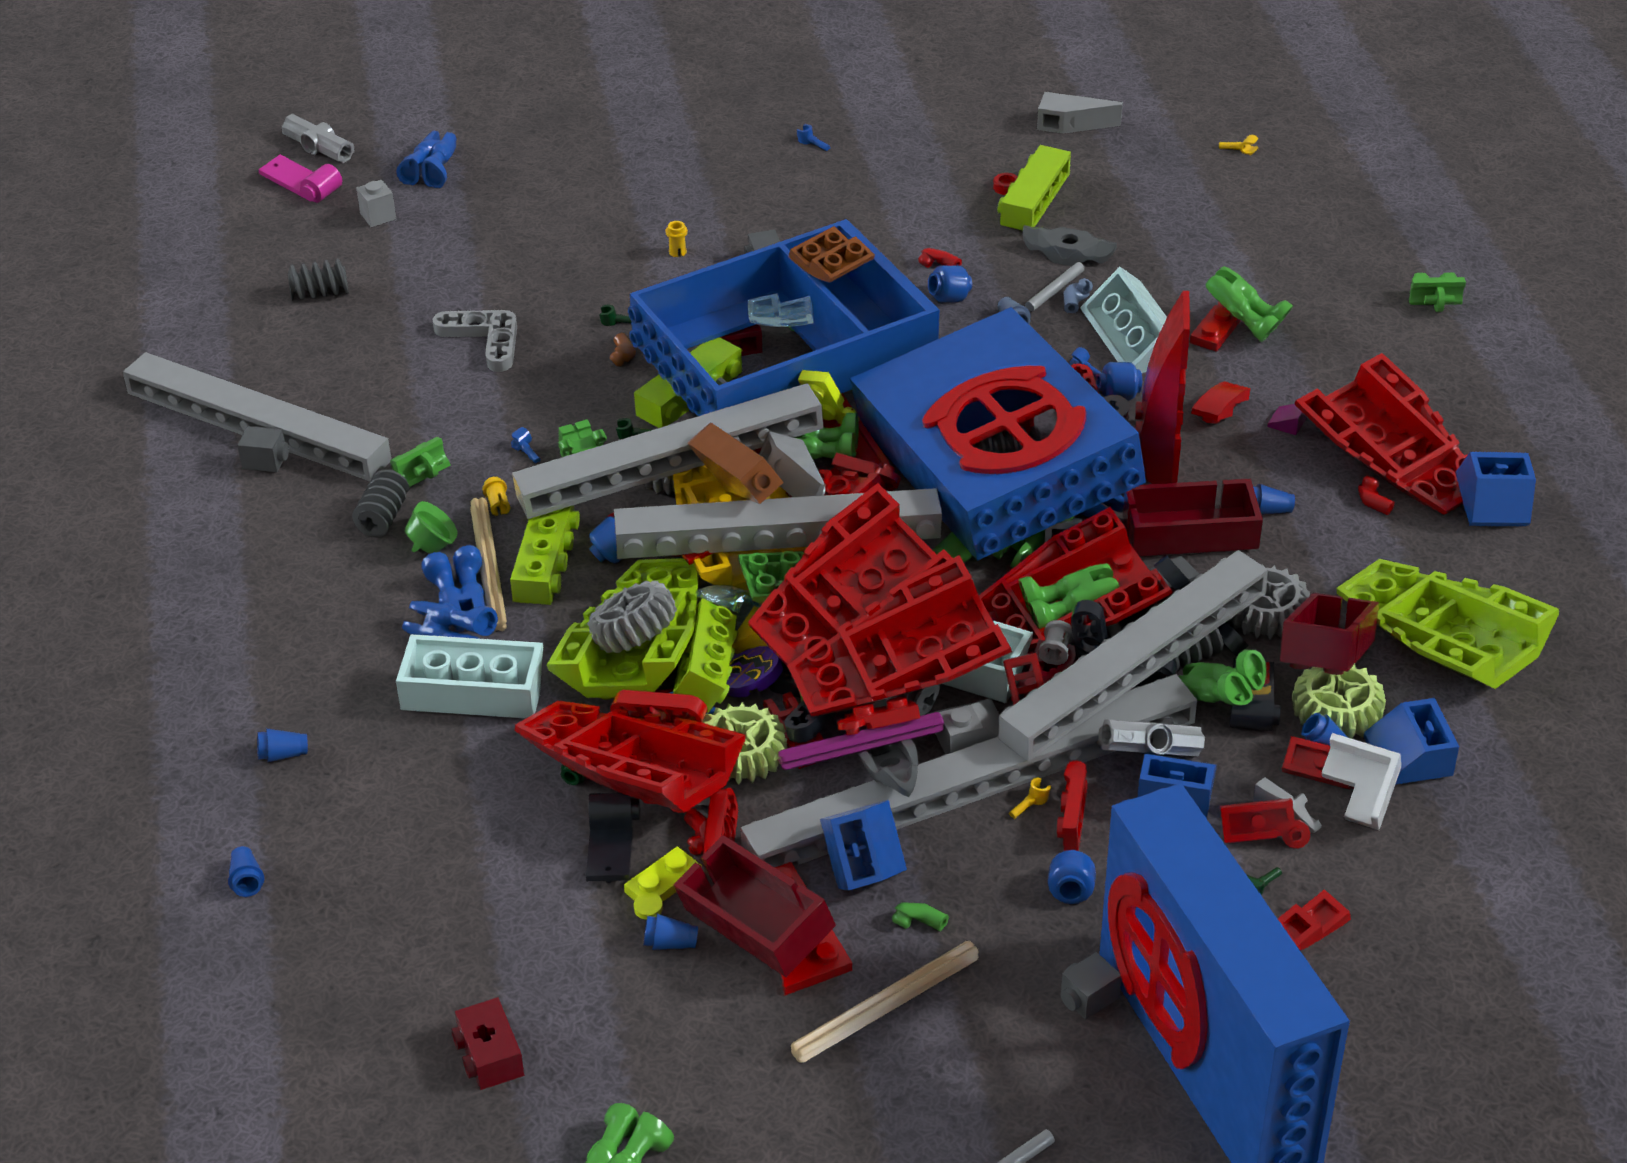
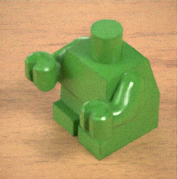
[558,419,607,457]

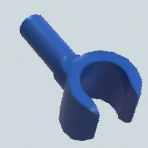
[796,124,830,151]
[1070,347,1101,377]
[511,427,541,463]

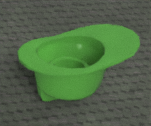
[405,501,458,554]

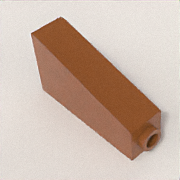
[687,422,784,504]

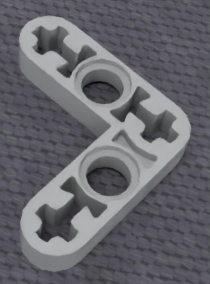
[432,310,517,372]

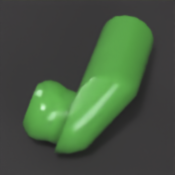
[892,902,949,932]

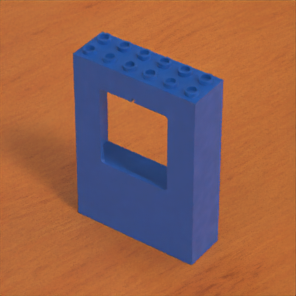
[628,219,940,416]

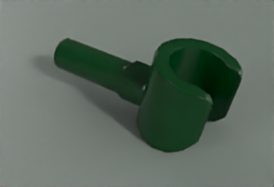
[599,304,631,326]
[616,418,652,440]
[1246,867,1282,895]

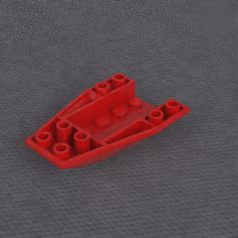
[979,507,1172,653]

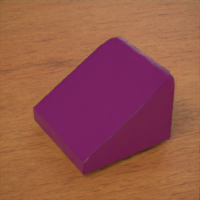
[1267,404,1307,435]

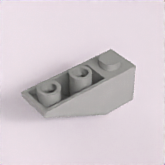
[1037,92,1123,133]
[759,431,825,497]

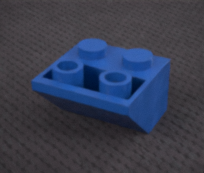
[1455,452,1536,526]
[1363,698,1459,785]
[1138,753,1217,819]
[820,800,907,890]

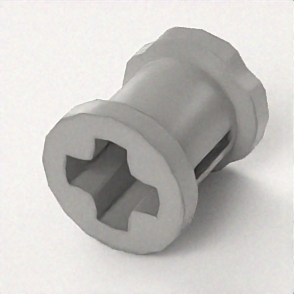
[1039,620,1073,665]

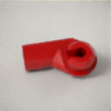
[918,248,962,268]
[1358,476,1395,515]
[684,808,707,856]

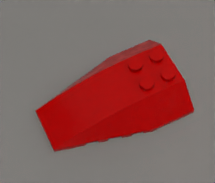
[1134,291,1190,484]
[1294,353,1467,515]
[748,483,952,667]
[787,555,1012,717]
[515,700,745,813]

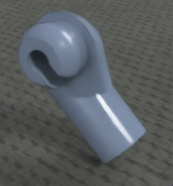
[1064,278,1093,313]

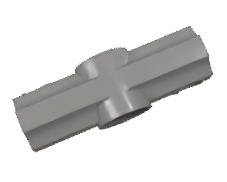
[282,114,354,163]
[1098,719,1205,757]

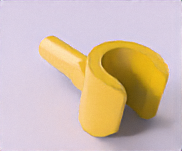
[1219,135,1259,155]
[1009,777,1051,819]

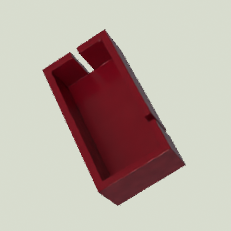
[1123,478,1263,556]
[1280,592,1379,675]
[673,835,836,977]

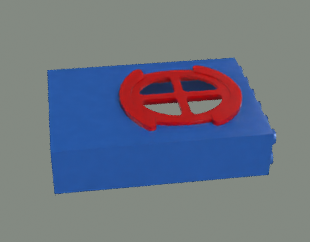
[850,307,1146,561]
[1099,783,1350,1163]

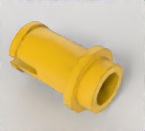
[665,221,688,257]
[482,477,511,516]

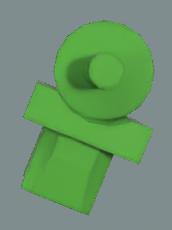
[1409,272,1466,312]
[390,437,450,487]

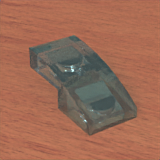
[748,293,814,327]
[697,585,762,613]

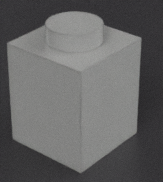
[356,180,396,227]

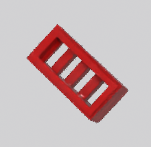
[1003,652,1044,705]

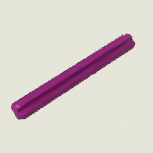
[778,712,944,770]

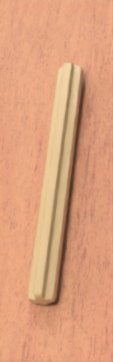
[470,497,507,632]
[791,941,979,1063]

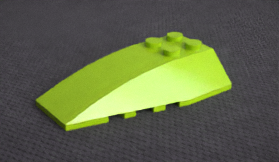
[547,558,699,700]
[1336,559,1559,689]

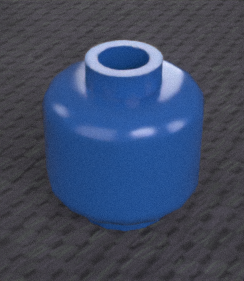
[928,266,972,302]
[1096,362,1142,401]
[589,516,622,564]
[1048,850,1096,904]

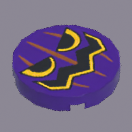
[726,646,783,697]

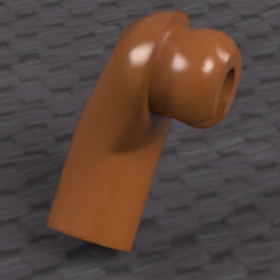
[610,333,636,367]

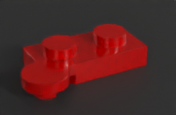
[832,453,901,489]
[837,697,920,735]
[1220,798,1311,849]

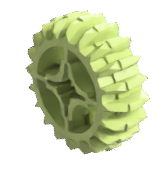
[1292,663,1386,739]
[702,702,787,785]

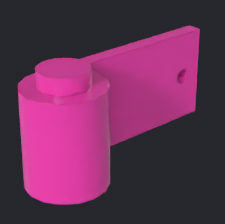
[259,154,343,203]

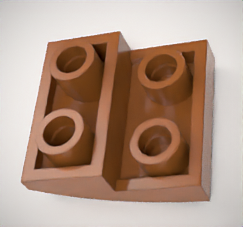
[789,226,875,282]

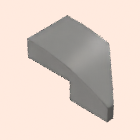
[1253,777,1322,833]

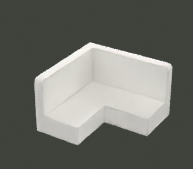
[1322,733,1401,830]

